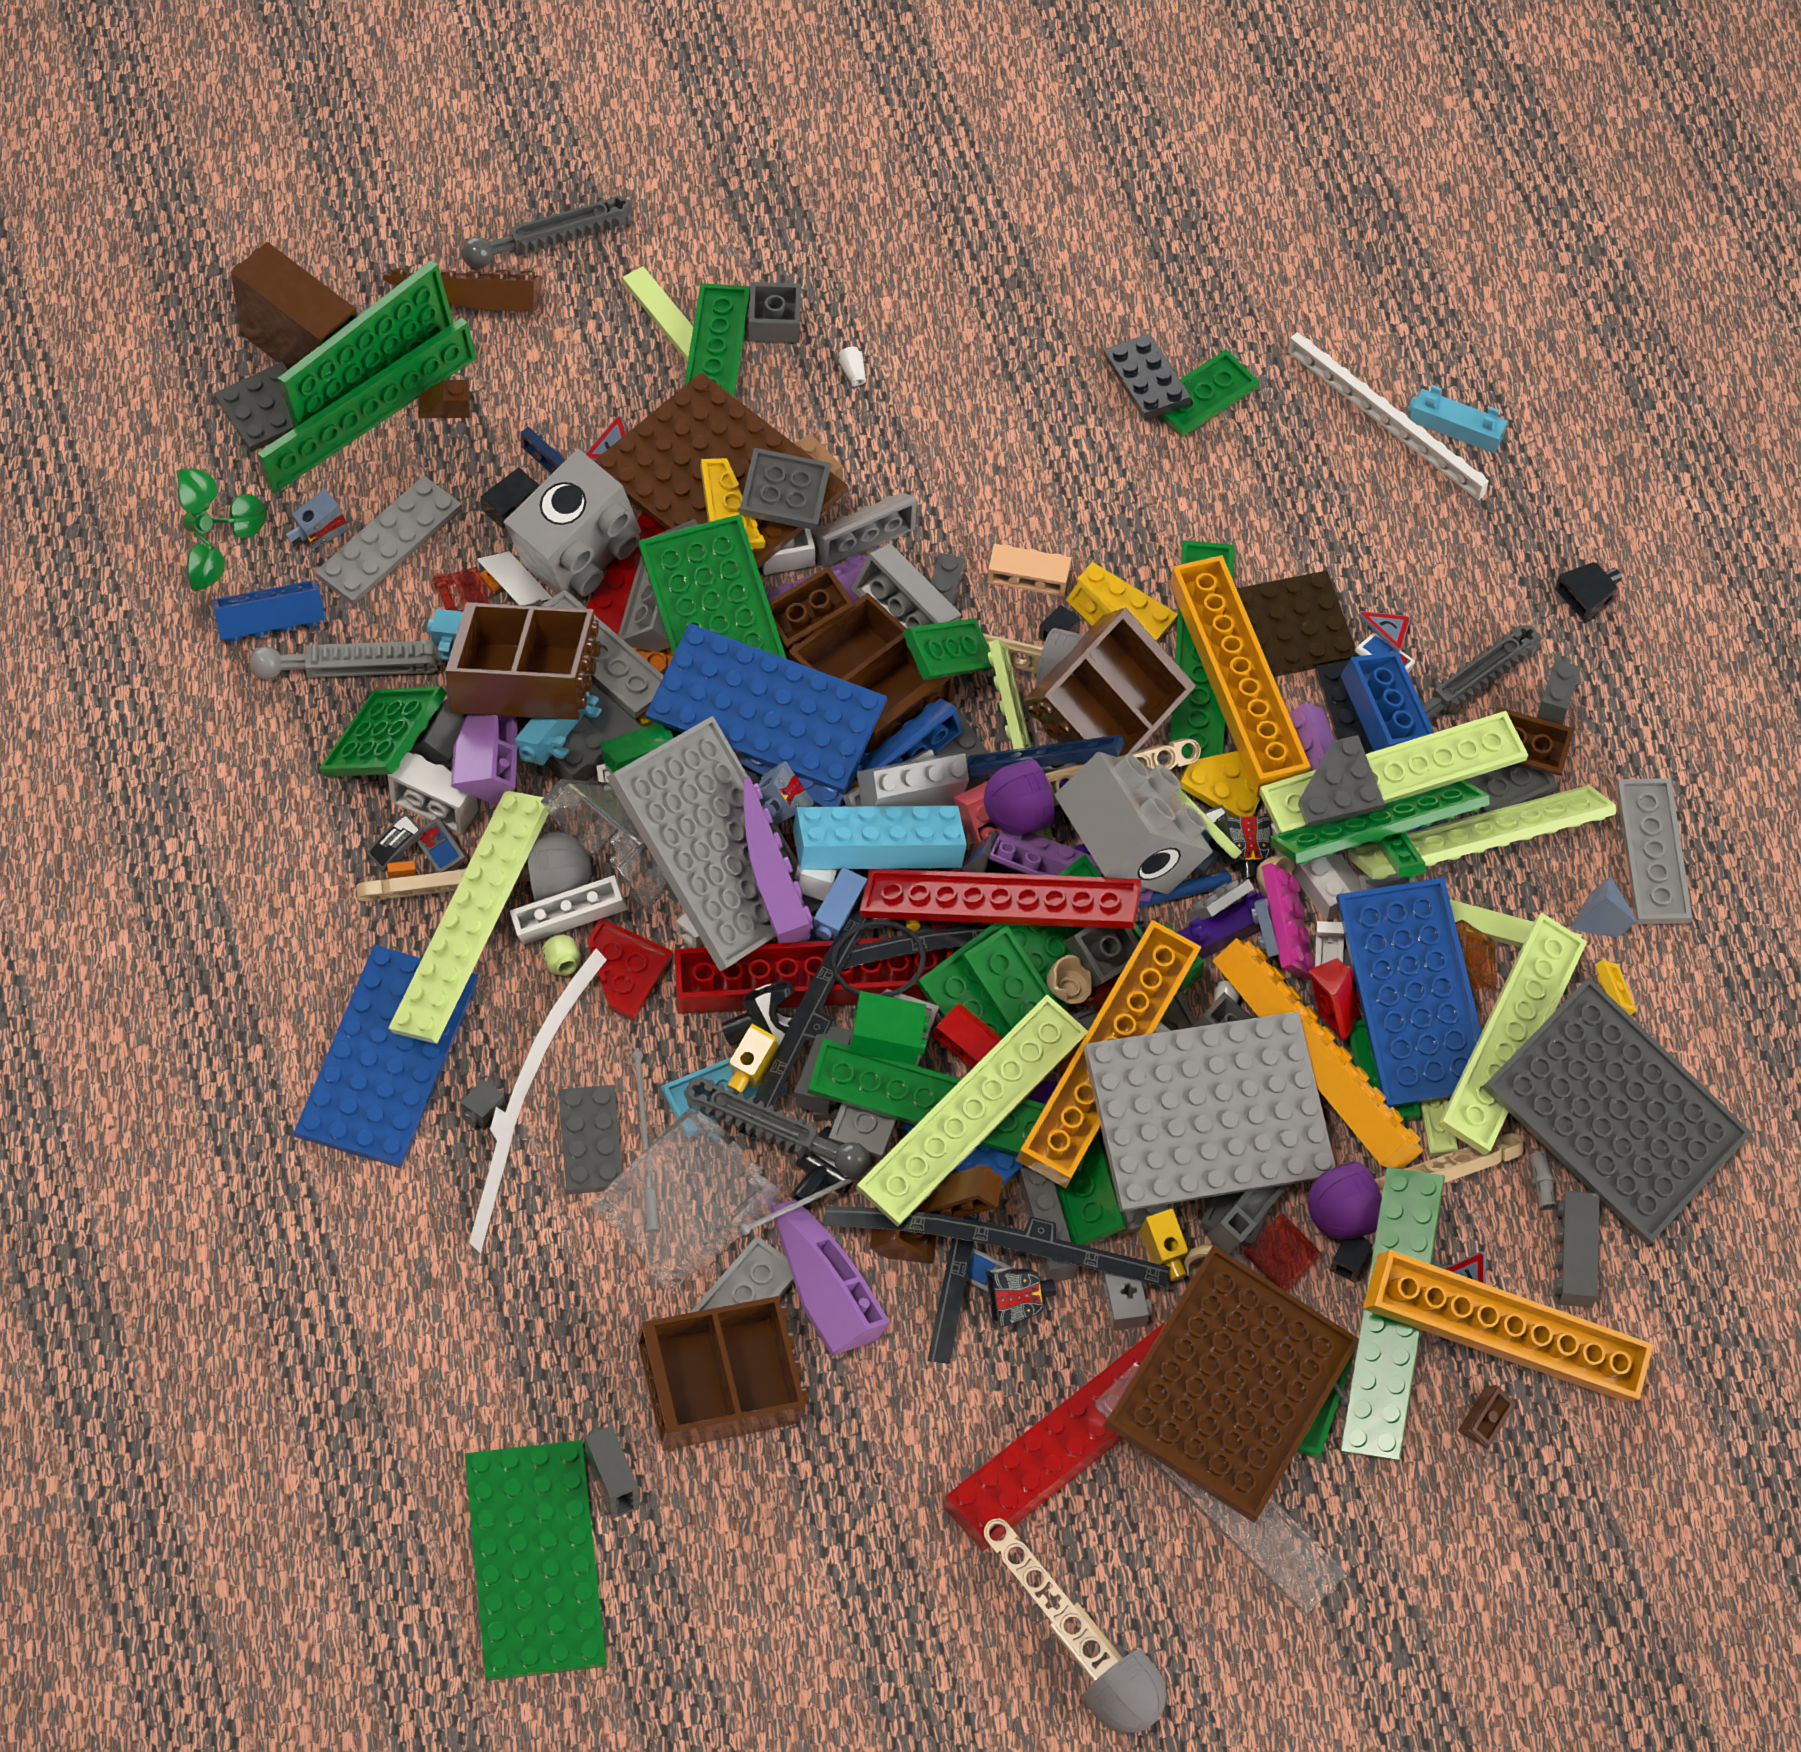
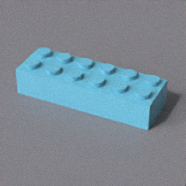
[793,806,967,870]

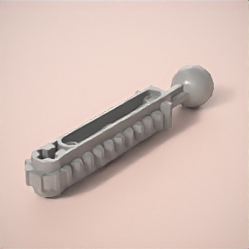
[249,640,442,680]

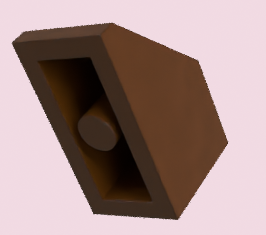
[418,380,471,418]

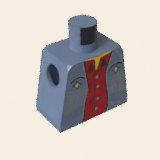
[285,488,350,549]
[758,761,814,825]

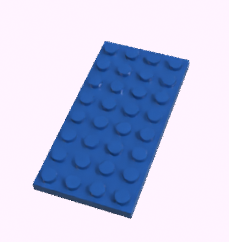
[645,623,887,794]
[1336,877,1481,1108]
[294,945,479,1168]

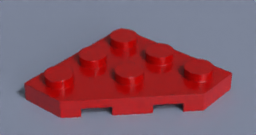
[587,918,673,1021]

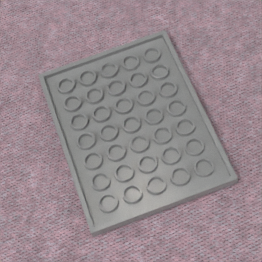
[606,716,822,971]
[1083,1011,1336,1212]

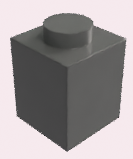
[461,1079,505,1130]

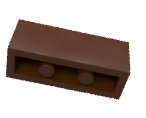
[916,1165,1003,1218]

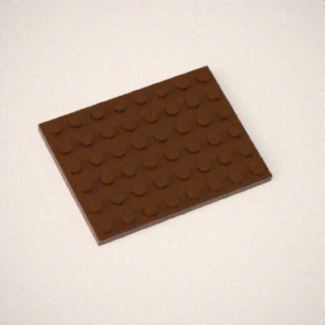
[594,372,848,568]
[1104,1245,1359,1523]

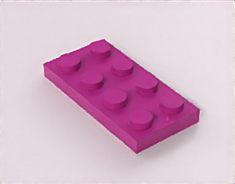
[1261,863,1315,980]

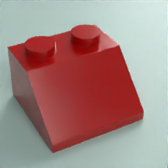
[1308,958,1360,1040]

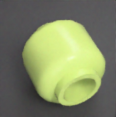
[542,935,581,976]

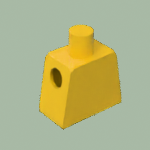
[727,1024,779,1094]
[1138,1208,1188,1281]

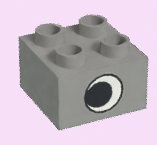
[504,449,641,598]
[1054,751,1213,894]

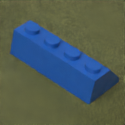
[212,579,326,642]
[1341,651,1434,751]
[859,699,964,770]

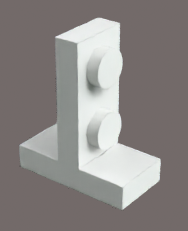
[1315,921,1344,967]

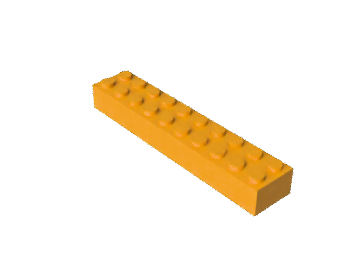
[1170,555,1311,797]
[1016,920,1201,1188]
[1212,938,1424,1169]
[1363,1250,1654,1402]

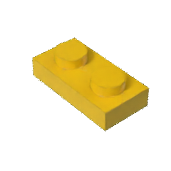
[1066,580,1116,626]
[1595,959,1637,1015]

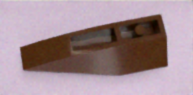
[383,268,542,312]

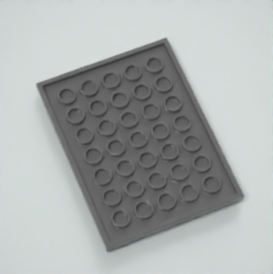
[1483,977,1752,1245]

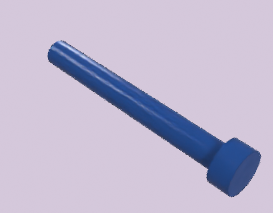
[1138,870,1232,909]

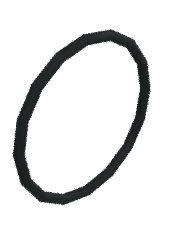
[830,920,926,997]

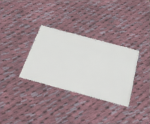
[477,551,552,605]

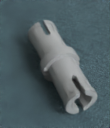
[1529,1151,1557,1210]

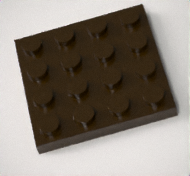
[1236,570,1358,677]

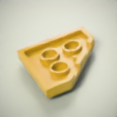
[1179,751,1261,817]

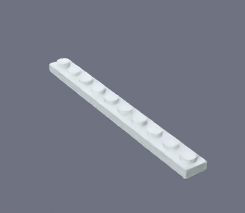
[1288,332,1489,501]

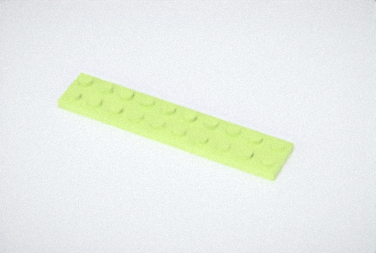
[1259,711,1528,834]
[1348,785,1616,880]
[388,791,553,1044]
[1438,912,1587,1155]
[856,995,1088,1227]

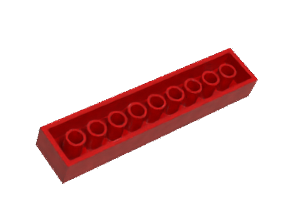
[674,937,953,1014]
[944,1322,1165,1551]

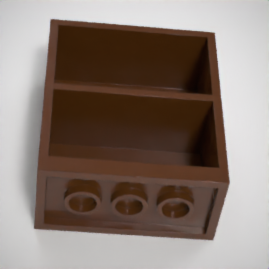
[230,242,357,370]
[789,593,954,753]
[445,602,601,720]
[1022,607,1196,757]
[637,1296,809,1451]

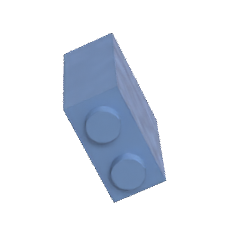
[809,867,867,942]

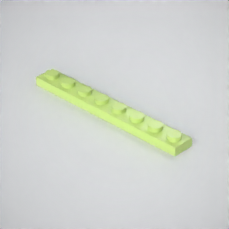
[988,639,1054,841]

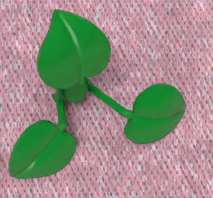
[176,469,267,592]

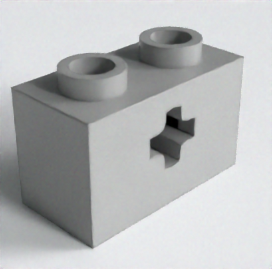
[1102,1272,1152,1331]

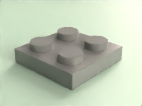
[1186,879,1254,921]

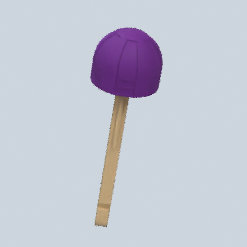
[984,738,1201,834]
[1308,1133,1524,1240]

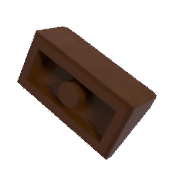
[1458,1385,1516,1449]

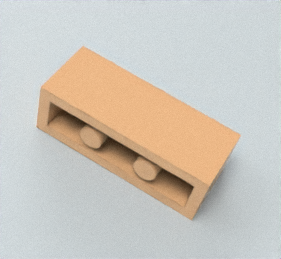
[987,544,1071,597]

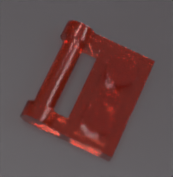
[432,566,491,612]

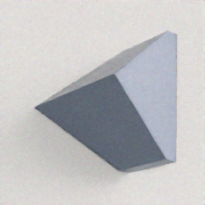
[1570,877,1637,937]

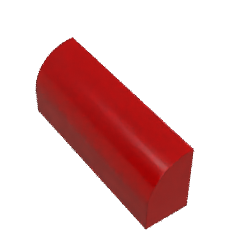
[932,1003,1032,1099]

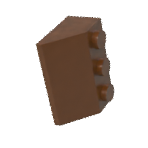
[769,566,855,648]
[1495,707,1575,776]
[870,1206,937,1264]

